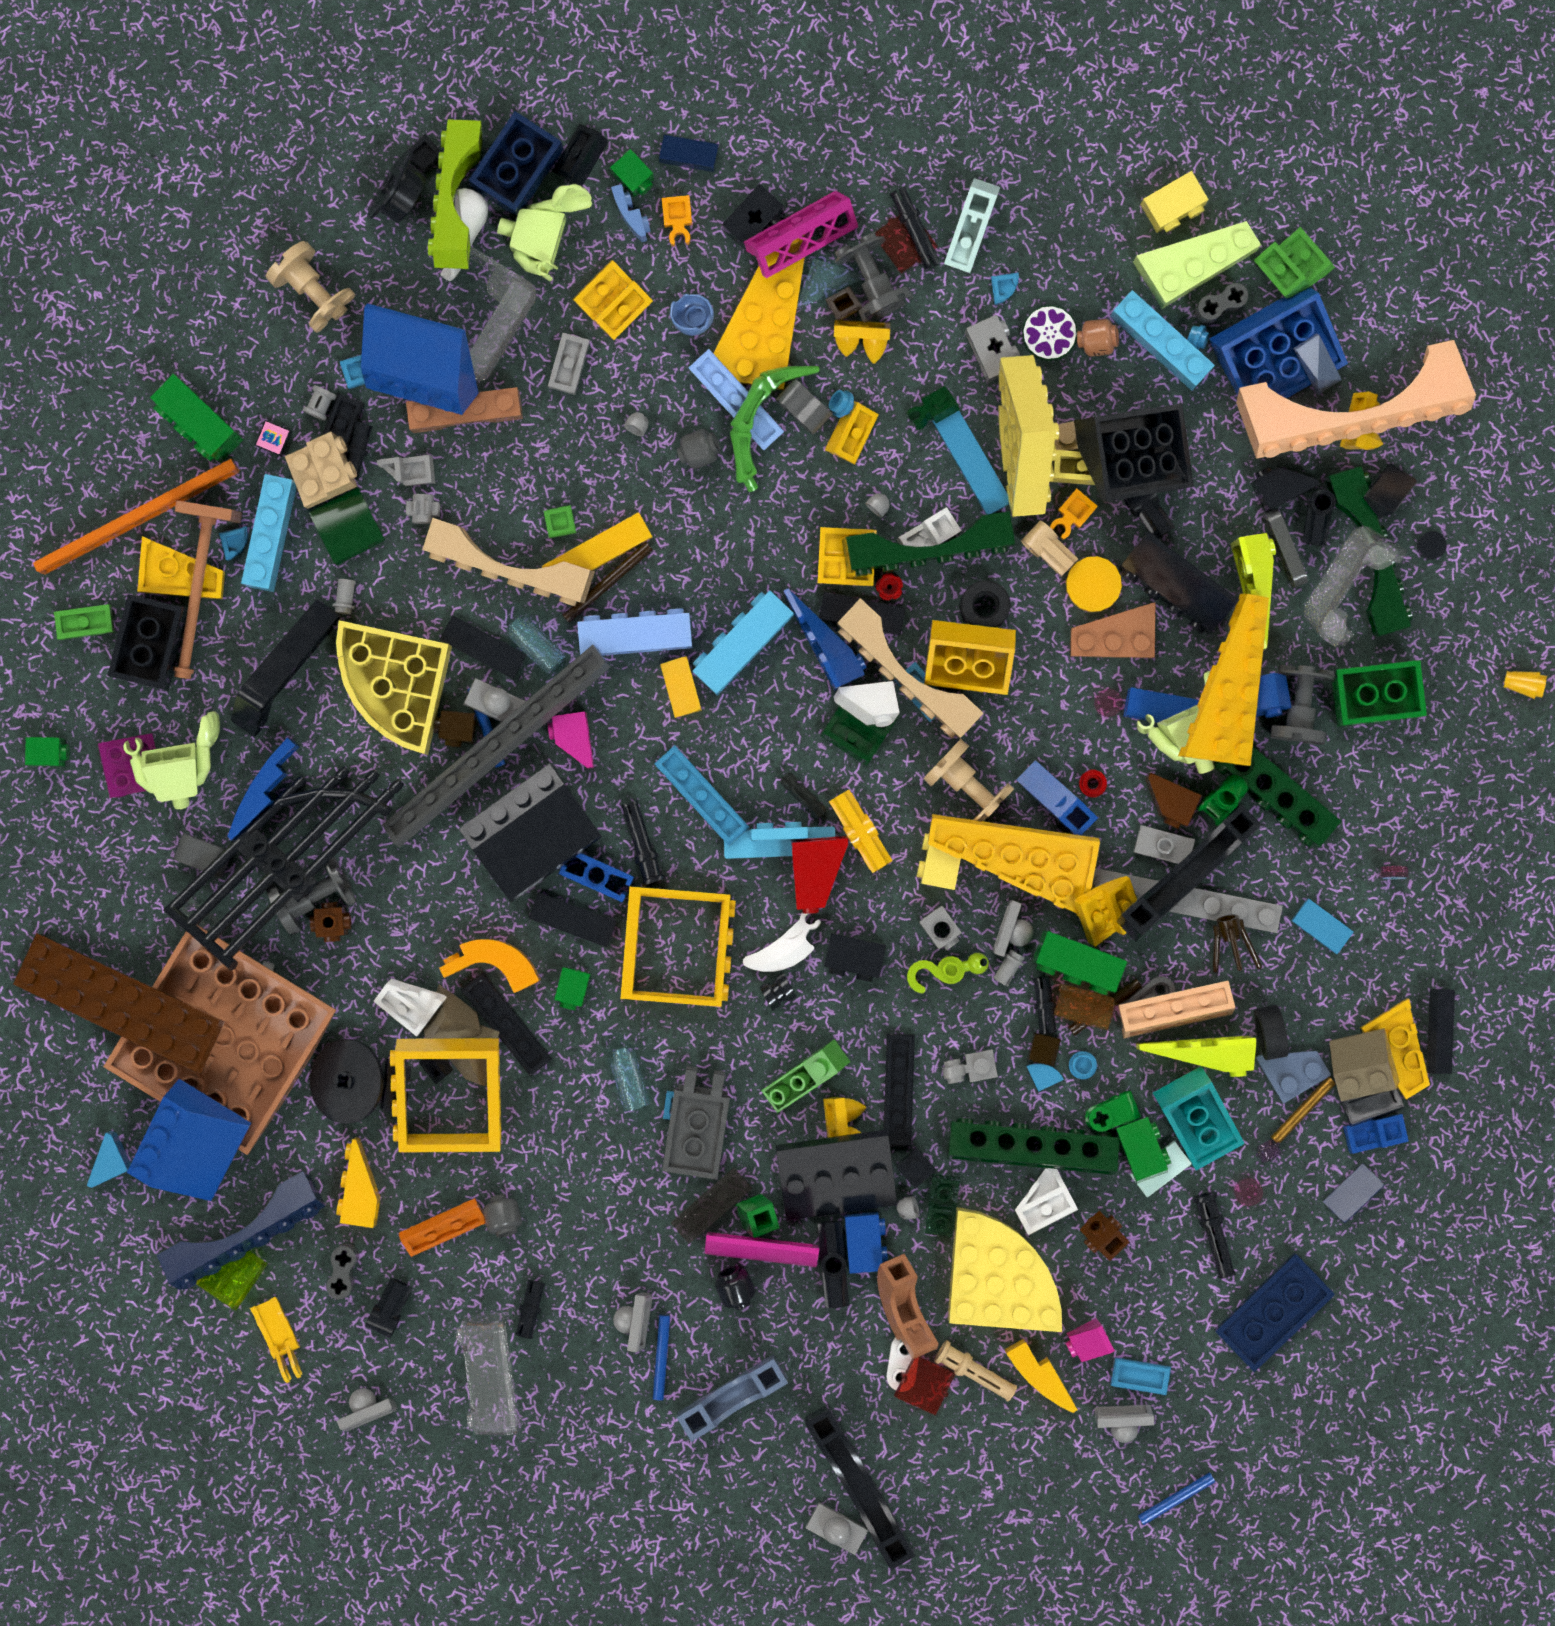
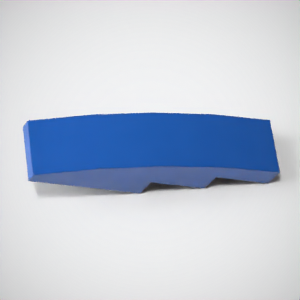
[227,737,300,841]

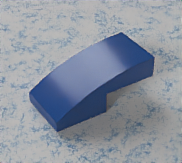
[1343,1114,1409,1154]

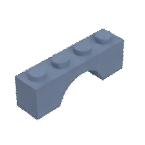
[677,1354,788,1442]

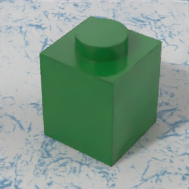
[610,149,654,197]
[25,737,70,767]
[554,967,591,1010]
[736,1194,780,1238]

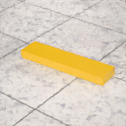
[542,512,653,571]

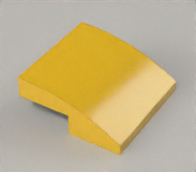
[572,260,653,340]
[1074,876,1137,947]

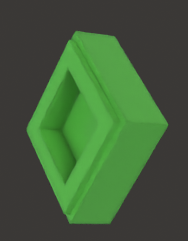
[544,505,577,539]

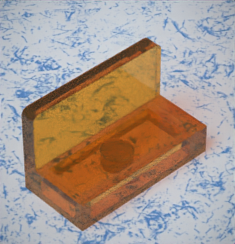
[1054,983,1116,1031]

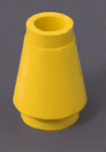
[1503,671,1547,699]

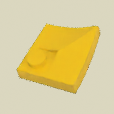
[818,527,877,586]

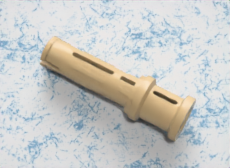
[934,1340,1017,1401]

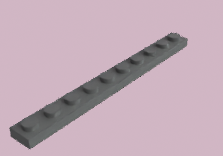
[382,645,611,848]

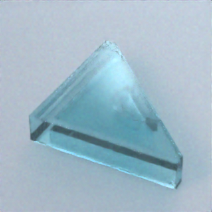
[797,258,862,309]

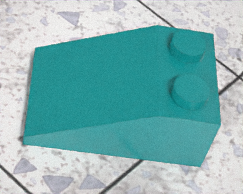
[1153,1066,1245,1170]

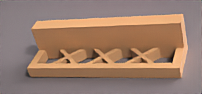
[1118,981,1235,1038]

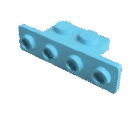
[724,822,835,859]

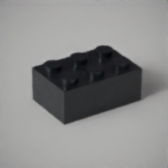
[107,594,187,691]

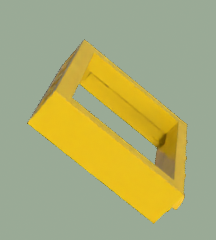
[621,887,736,1007]
[390,1038,501,1152]

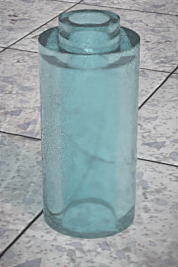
[508,617,567,676]
[608,1046,651,1112]

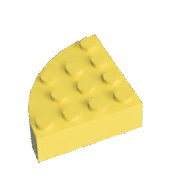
[998,355,1059,517]
[336,620,452,755]
[948,1207,1062,1332]

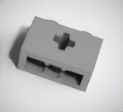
[965,315,1020,383]

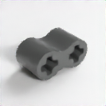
[1195,283,1248,325]
[775,379,832,435]
[173,833,229,878]
[326,1243,359,1299]

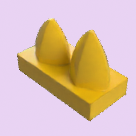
[834,320,890,364]
[1340,392,1383,450]
[823,1097,866,1138]

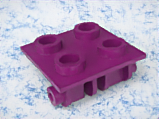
[98,733,156,798]

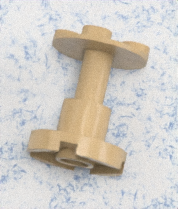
[266,241,355,333]
[923,739,1014,821]

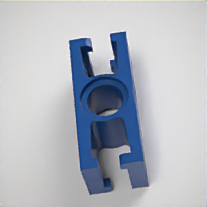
[1123,687,1199,723]
[559,853,635,902]

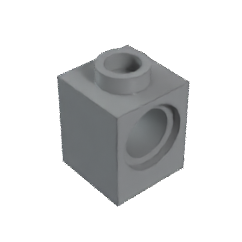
[919,906,962,950]

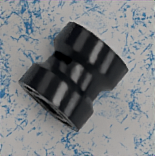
[760,973,797,1011]

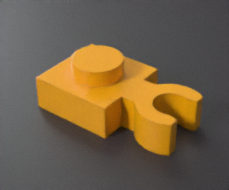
[662,195,692,247]
[1050,488,1098,540]

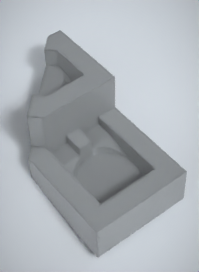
[377,455,435,486]

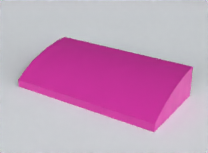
[705,1232,819,1267]

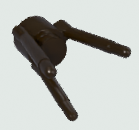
[1213,914,1262,973]

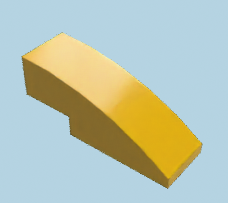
[1004,1338,1078,1413]

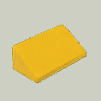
[825,401,879,464]
[660,656,702,718]

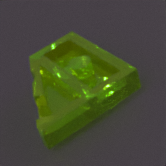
[196,1250,268,1311]

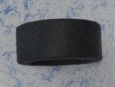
[1254,1005,1289,1060]

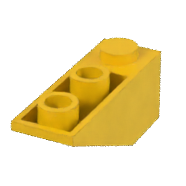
[336,1137,381,1228]

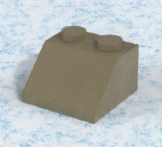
[1329,1028,1400,1101]

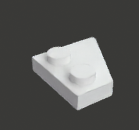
[374,979,447,1036]
[1015,1168,1078,1235]

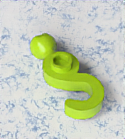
[907,952,989,993]

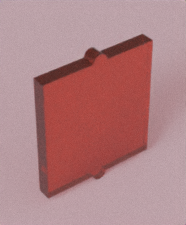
[875,215,938,274]
[894,1356,955,1415]

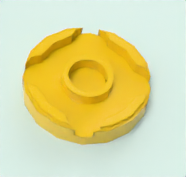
[1066,556,1122,612]

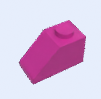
[548,712,594,769]
[1065,1318,1115,1362]

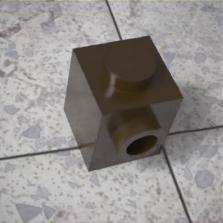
[434,710,477,747]

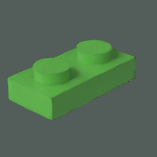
[54,604,115,640]

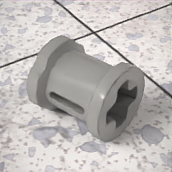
[302,385,336,421]

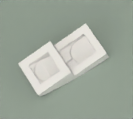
[897,507,962,547]

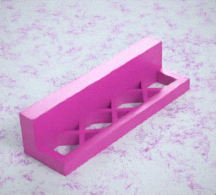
[744,191,858,278]

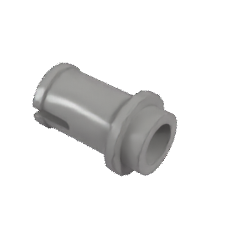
[332,579,356,615]
[993,949,1025,987]

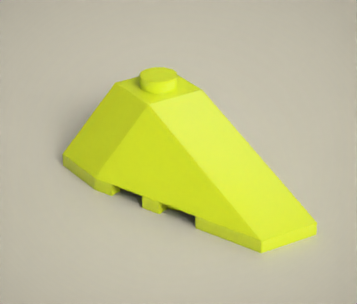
[1231,533,1276,650]
[1136,1036,1256,1077]

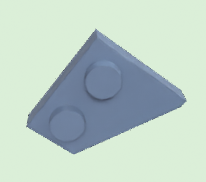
[1255,1051,1331,1104]

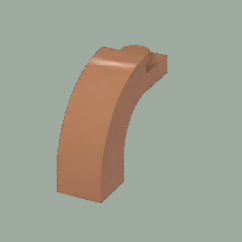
[877,1254,939,1359]

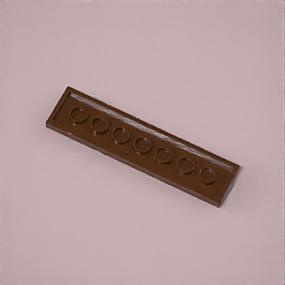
[13,933,225,1073]

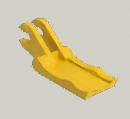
[250,1297,302,1383]

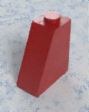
[791,836,848,914]

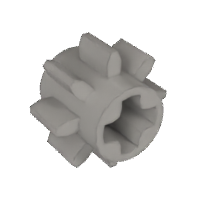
[406,494,440,524]

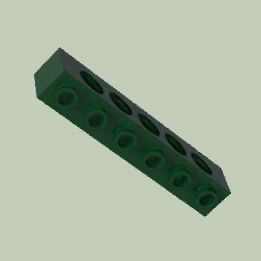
[1213,747,1342,848]
[947,1118,1120,1175]

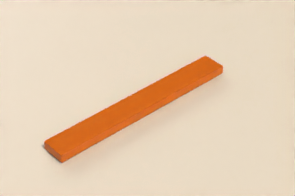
[33,459,240,575]

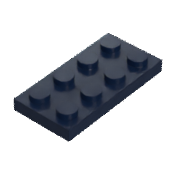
[1214,1253,1335,1372]

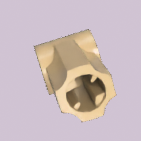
[1021,520,1078,576]

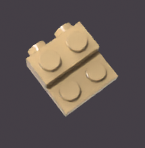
[285,432,357,509]

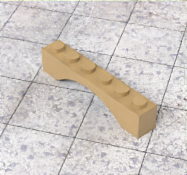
[422,518,595,606]
[837,598,984,739]

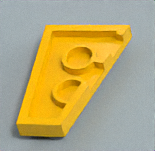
[137,536,225,599]
[1360,998,1430,1100]

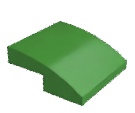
[1254,227,1335,299]

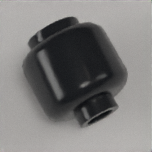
[715,1266,756,1310]

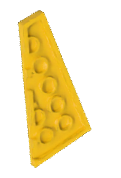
[928,814,1100,916]

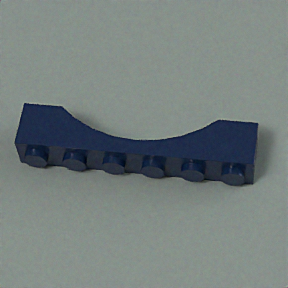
[157,1171,325,1290]

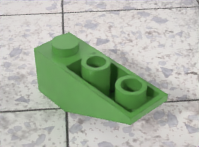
[761,1039,850,1113]

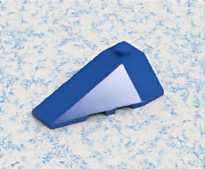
[783,588,867,691]

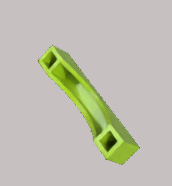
[428,119,483,269]

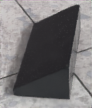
[552,124,608,186]
[1363,464,1417,519]

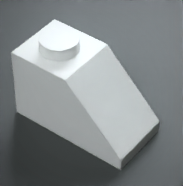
[834,681,900,727]

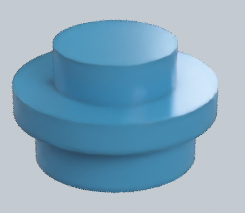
[1187,325,1209,350]
[829,390,854,418]
[1069,1051,1097,1079]

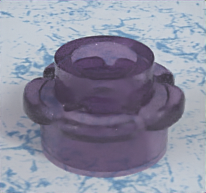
[1255,1139,1282,1164]

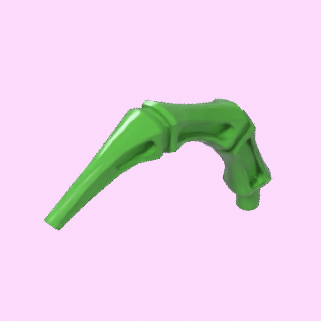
[730,366,819,492]

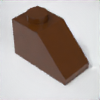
[1145,773,1202,829]

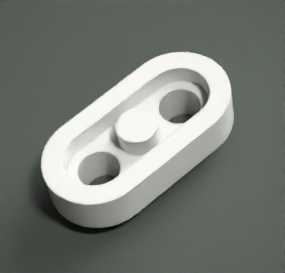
[886,1337,918,1391]

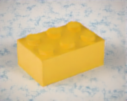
[924,620,1016,695]

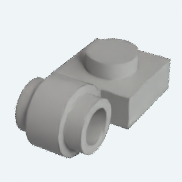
[942,1049,998,1084]

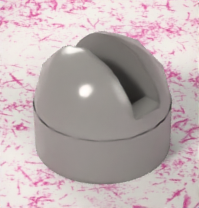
[624,412,649,436]
[865,493,889,518]
[897,1196,919,1220]

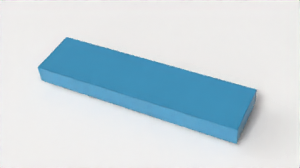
[932,411,1009,515]
[654,745,750,846]

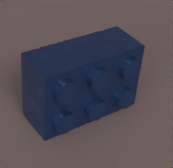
[468,111,564,218]

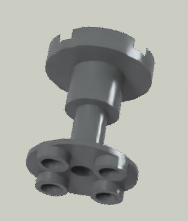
[834,232,914,323]
[1270,665,1335,745]
[266,856,357,936]

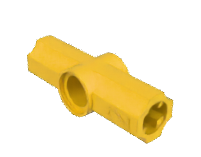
[829,790,893,873]

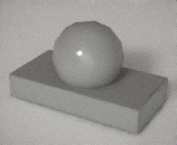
[463,678,526,722]
[992,900,1034,957]
[613,1292,653,1352]
[337,1388,398,1431]
[1094,1405,1154,1443]
[806,1502,868,1555]

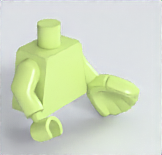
[497,184,592,281]
[1137,671,1215,774]
[124,711,220,809]

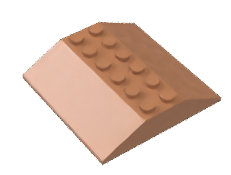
[103,925,336,1155]

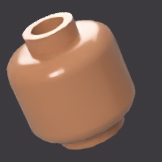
[1077,319,1119,356]

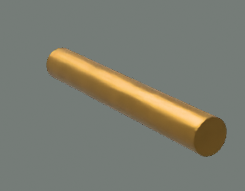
[1271,1077,1336,1145]

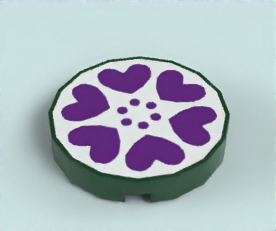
[1022,305,1077,361]

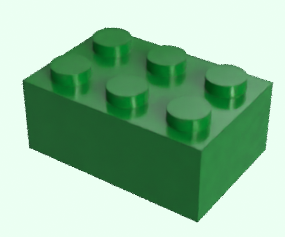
[150,374,244,463]
[1332,660,1427,727]
[1032,930,1127,996]

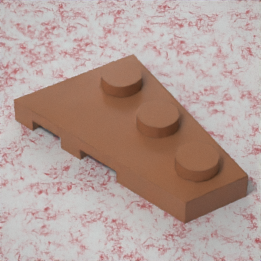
[1070,602,1155,658]

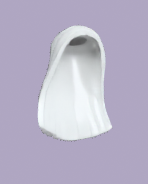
[441,188,488,281]

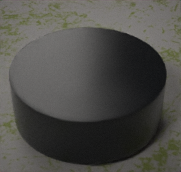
[1417,531,1447,560]

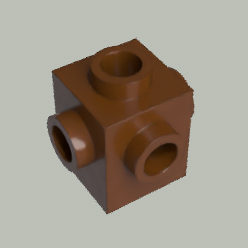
[310,902,352,942]
[1079,1211,1130,1261]

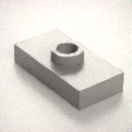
[548,333,590,395]
[1133,825,1195,864]

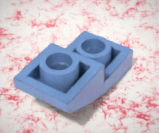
[611,184,651,242]

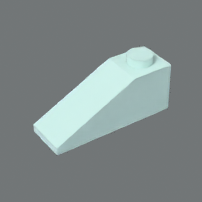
[944,178,1000,273]

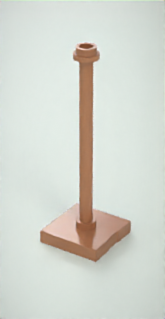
[173,500,242,679]

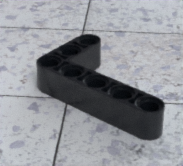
[231,599,341,737]

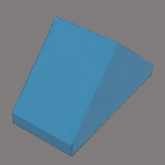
[87,1131,131,1188]

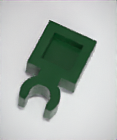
[906,386,960,430]

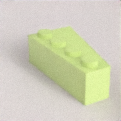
[1133,221,1261,309]

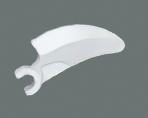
[743,913,821,972]

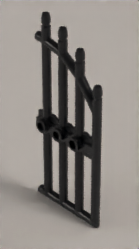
[163,766,404,970]

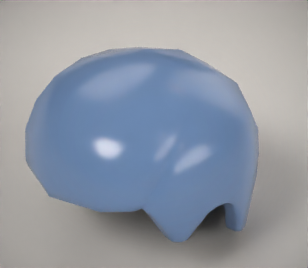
[669,294,714,336]

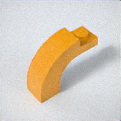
[439,939,541,993]

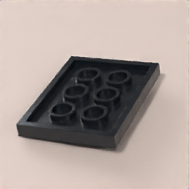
[775,1129,897,1221]

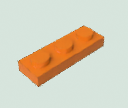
[398,1198,485,1257]

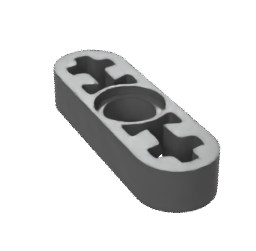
[1263,508,1308,588]

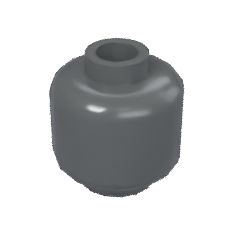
[677,428,721,469]
[483,1194,522,1238]

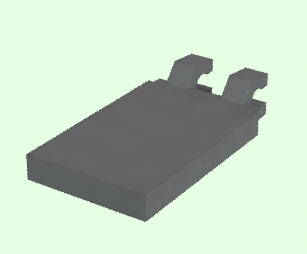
[662,1066,730,1179]

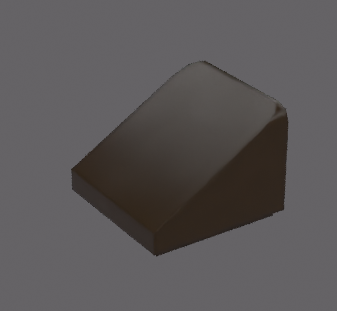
[825,286,862,322]
[1027,1032,1061,1066]

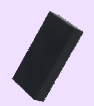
[1340,1089,1404,1127]

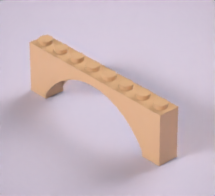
[1236,340,1476,459]

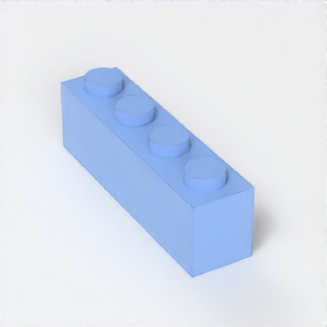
[577,609,692,656]

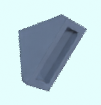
[1293,334,1342,395]

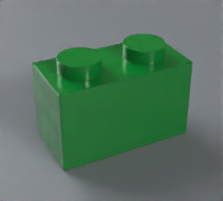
[1116,1117,1172,1184]

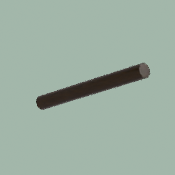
[562,542,653,623]

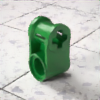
[1196,775,1248,827]
[1084,1090,1141,1132]

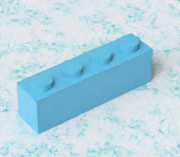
[1110,290,1215,391]
[241,474,296,592]
[692,591,794,695]

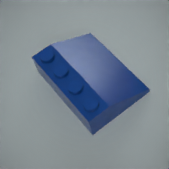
[1209,287,1348,398]
[361,303,479,415]
[127,1079,252,1201]

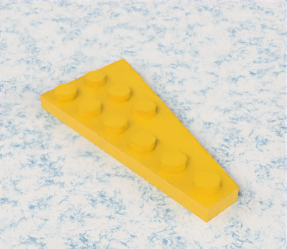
[713,234,805,390]
[1178,594,1269,766]

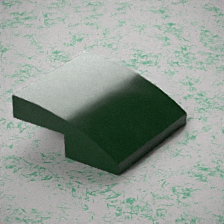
[309,488,385,566]
[820,706,899,766]

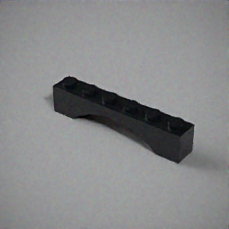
[1116,805,1262,942]
[804,1403,915,1570]

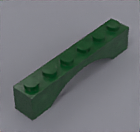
[1325,466,1413,638]
[842,511,1015,577]

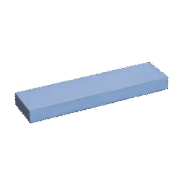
[689,349,784,450]

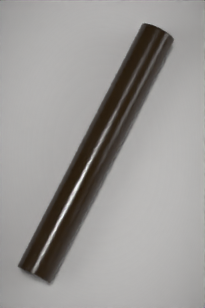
[1068,979,1142,1036]

